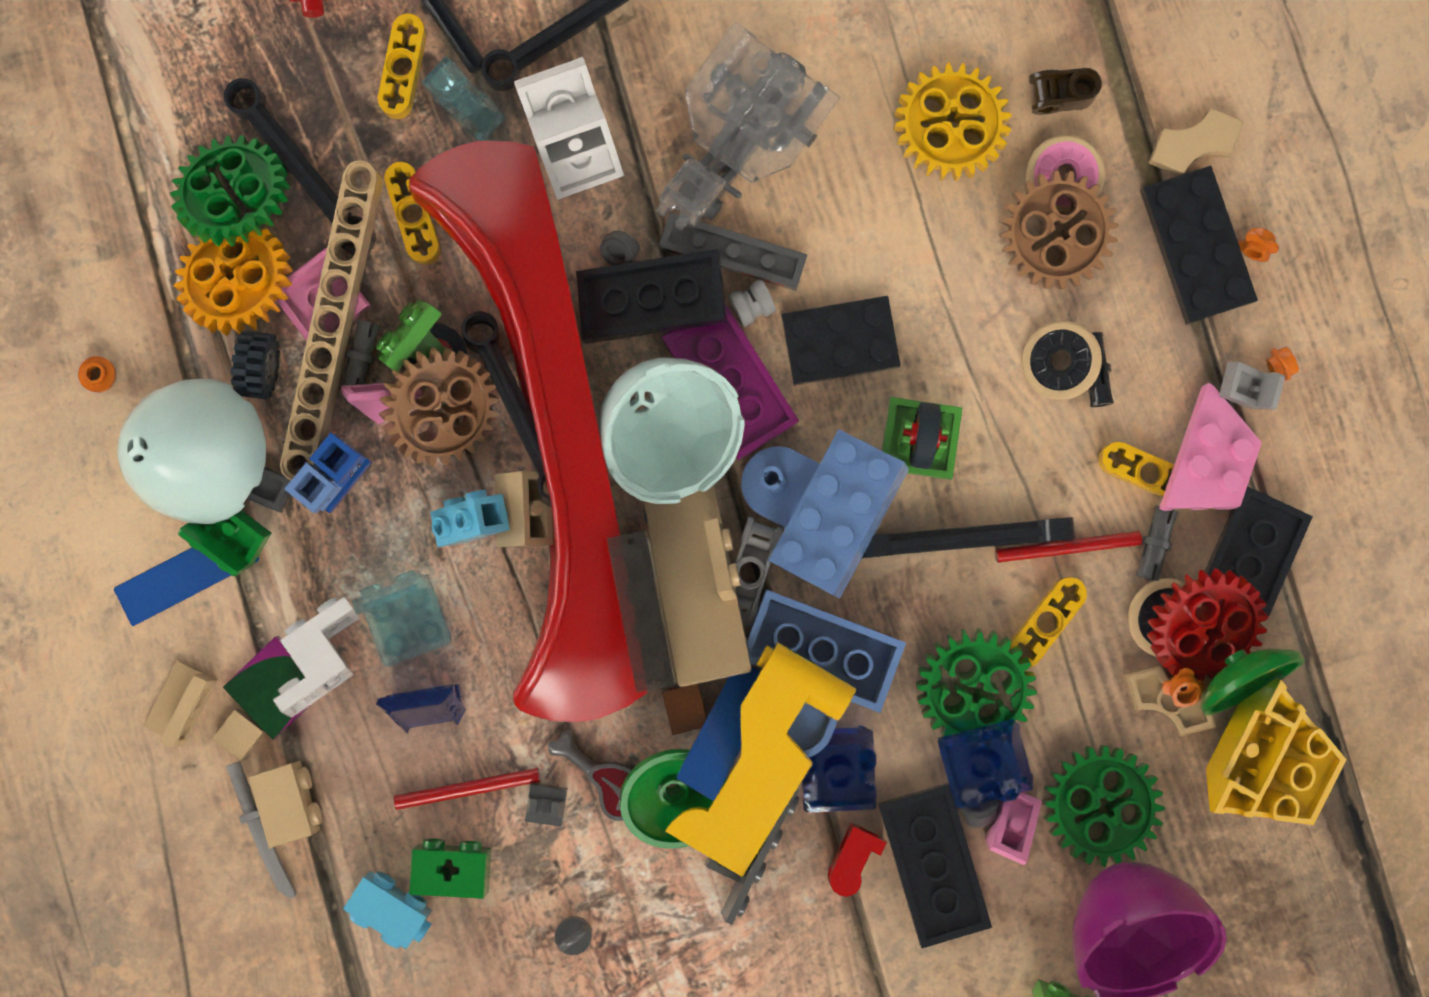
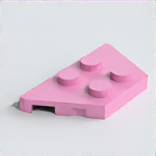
[1159,383,1262,511]

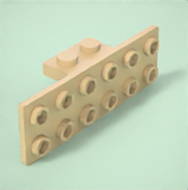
[643,485,752,687]

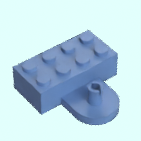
[741,429,909,599]
[746,590,906,757]

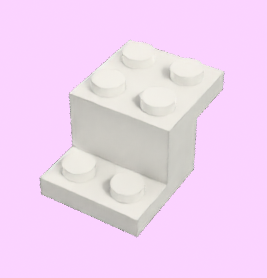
[514,57,624,200]
[273,597,360,718]

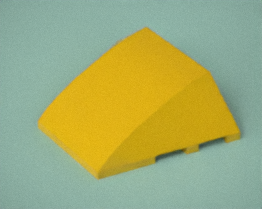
[1206,678,1347,825]

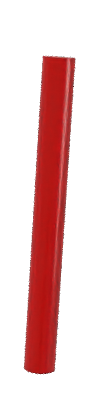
[995,531,1142,563]
[394,768,541,810]

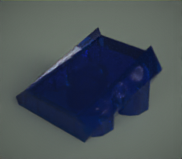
[376,684,466,734]
[938,719,1033,808]
[802,725,877,813]

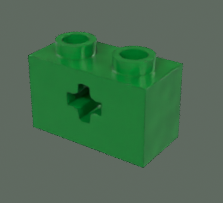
[409,838,491,899]

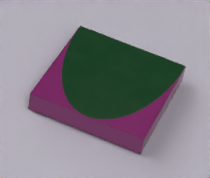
[223,636,312,740]

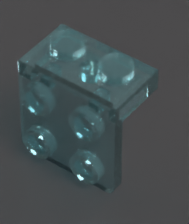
[351,570,452,667]

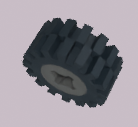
[231,331,280,399]

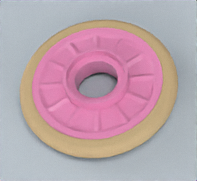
[1026,135,1105,214]

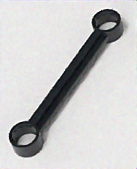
[482,0,630,91]
[224,78,376,255]
[461,311,552,507]
[862,517,1075,558]

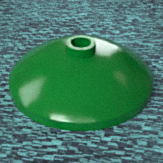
[1200,648,1305,716]
[620,749,727,849]

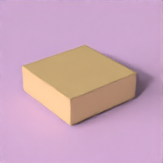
[212,709,265,761]

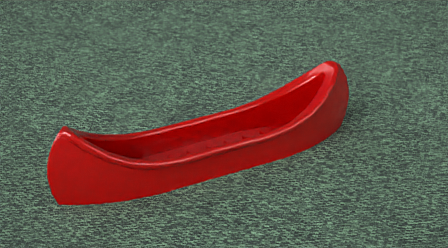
[409,141,647,722]

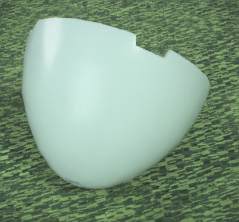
[598,358,745,504]
[118,379,266,524]

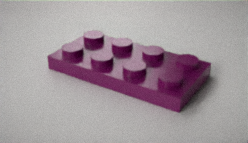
[661,304,799,461]

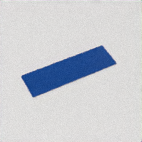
[114,548,259,626]
[677,666,760,800]

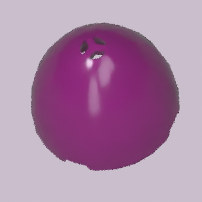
[1072,862,1227,997]

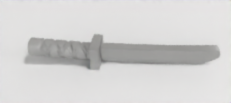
[226,761,296,898]

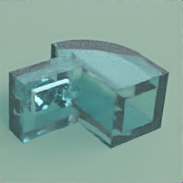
[421,56,506,141]

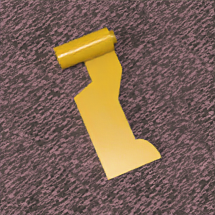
[666,642,856,877]

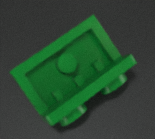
[178,510,272,577]

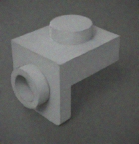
[1219,362,1285,410]

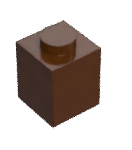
[662,680,707,736]

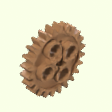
[999,171,1119,289]
[379,347,499,466]

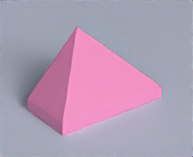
[341,382,422,425]

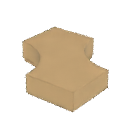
[1148,108,1244,176]
[1123,665,1216,736]

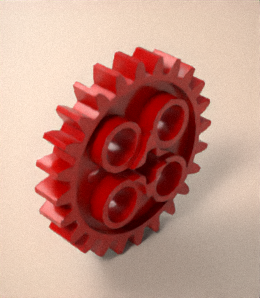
[1147,568,1269,681]

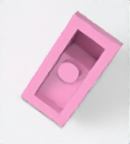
[984,786,1042,865]

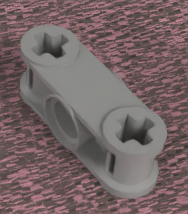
[735,517,783,628]

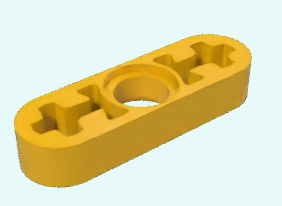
[377,13,427,119]
[384,162,441,265]
[1098,442,1174,498]
[1009,577,1087,668]

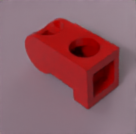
[827,822,887,897]

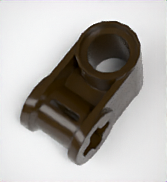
[1029,68,1102,115]

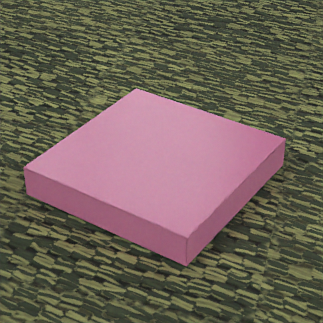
[277,248,372,341]

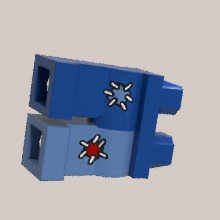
[284,432,372,513]

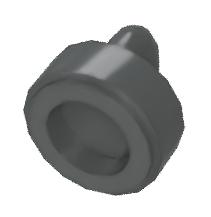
[600,230,640,266]
[961,790,1000,828]
[555,916,592,955]

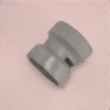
[728,279,776,327]

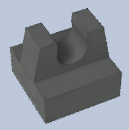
[525,783,568,827]

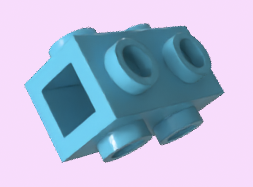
[430,490,510,548]
[343,871,432,949]

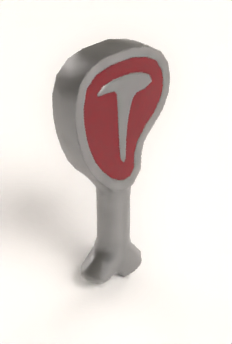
[548,730,632,821]

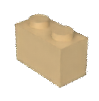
[494,471,554,548]
[248,760,322,849]

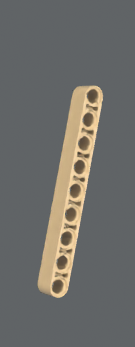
[280,160,383,480]

